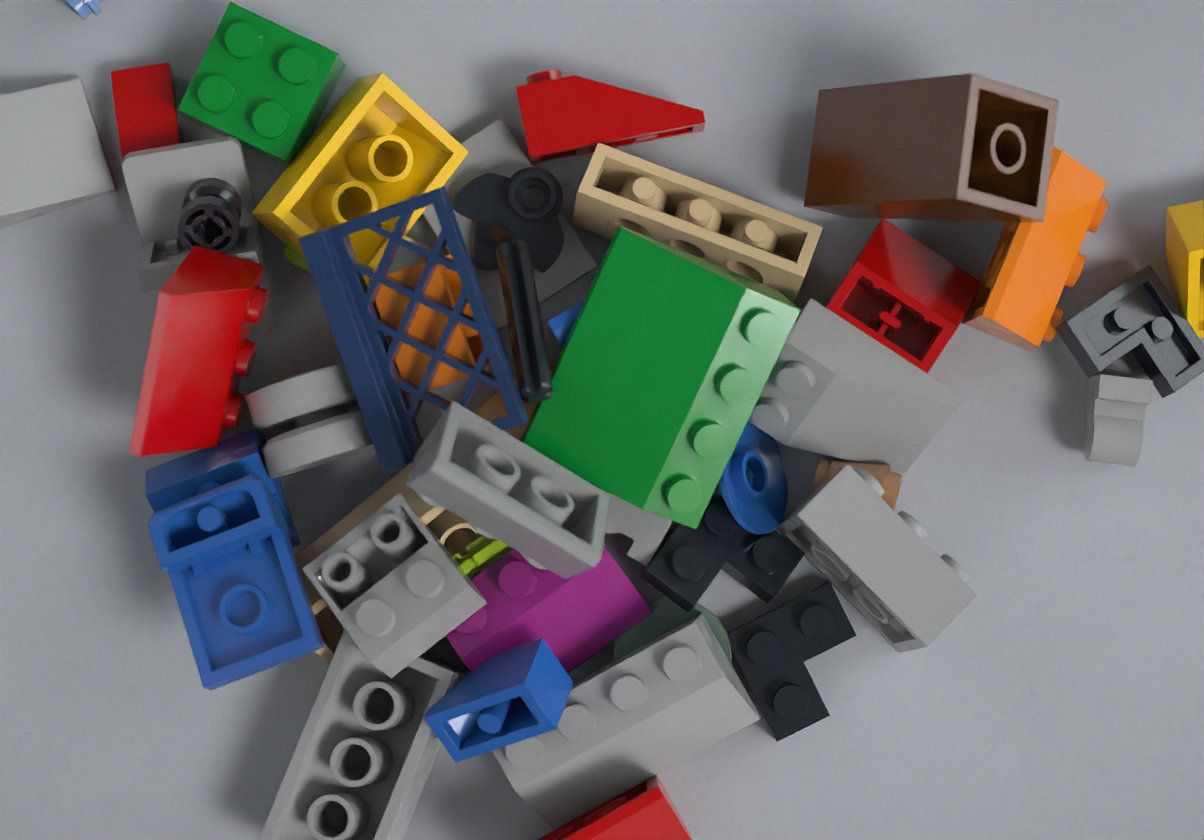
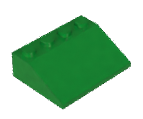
[520,225,800,529]

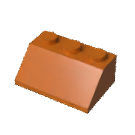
[964,147,1108,351]

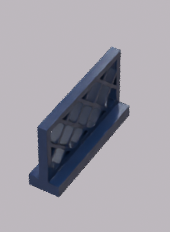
[299,186,529,473]

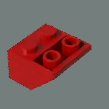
[824,219,982,374]

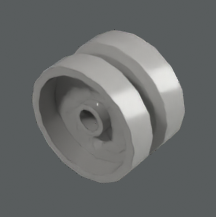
[245,363,375,478]

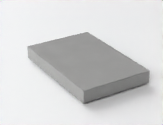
[422,118,597,331]

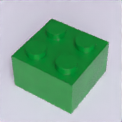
[178,2,346,167]

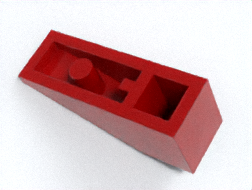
[516,70,706,165]

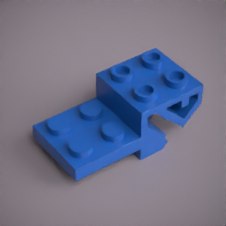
[145,428,325,691]

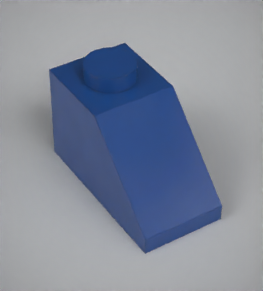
[424,638,574,763]

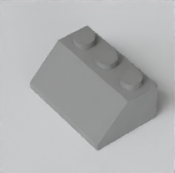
[406,401,610,579]
[776,464,977,653]

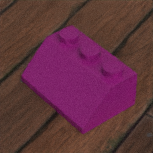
[446,543,653,674]

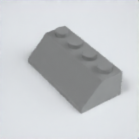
[493,613,761,830]
[259,629,470,840]

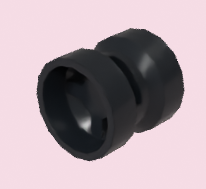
[177,178,243,254]

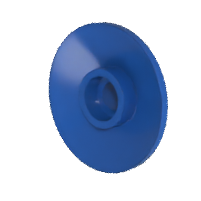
[717,421,788,534]

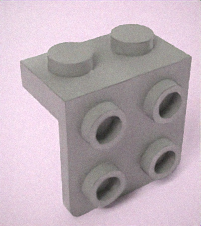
[122,136,265,292]

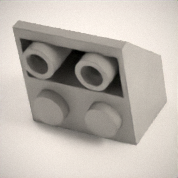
[303,493,487,678]

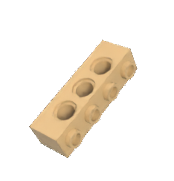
[571,142,823,304]

